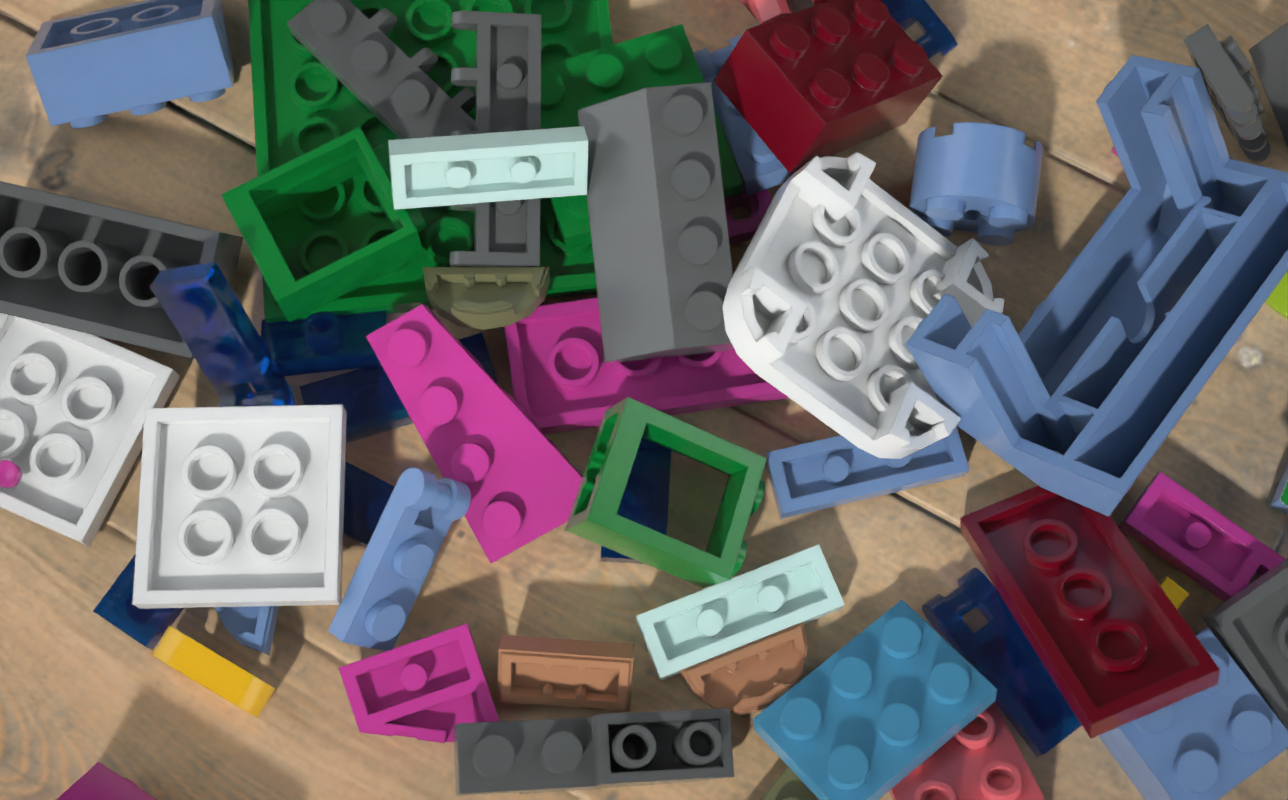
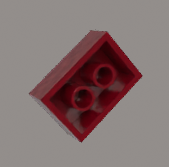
[713,0,943,173]

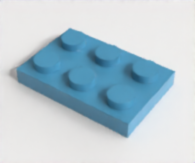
[753,600,997,800]

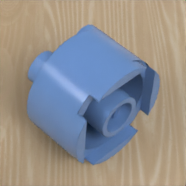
[909,122,1043,246]

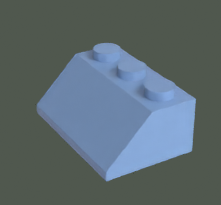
[26,0,235,128]

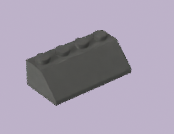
[577,82,734,363]
[0,181,243,358]

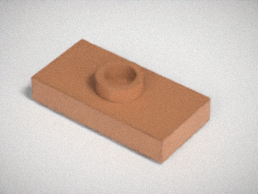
[498,635,635,712]

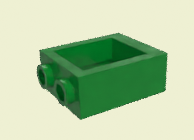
[221,127,427,322]
[565,397,767,588]

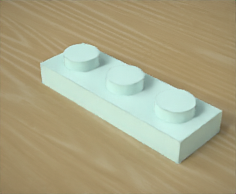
[388,126,588,210]
[636,544,845,681]

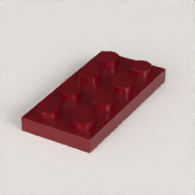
[960,485,1220,739]

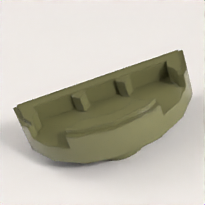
[423,267,550,330]

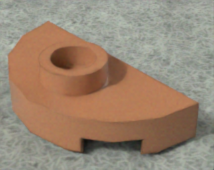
[680,622,808,715]

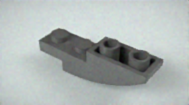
[453,708,734,796]

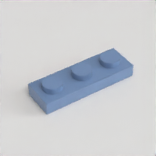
[765,426,969,519]

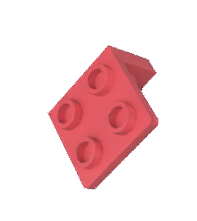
[889,702,1045,800]

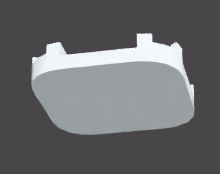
[723,152,1005,459]

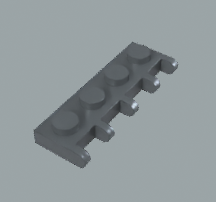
[287,0,476,139]
[450,11,541,267]
[1183,24,1271,162]

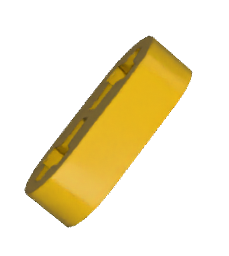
[151,625,276,718]

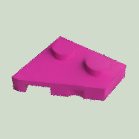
[339,623,500,743]

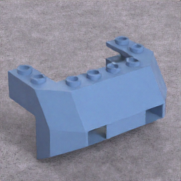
[906,55,1288,517]

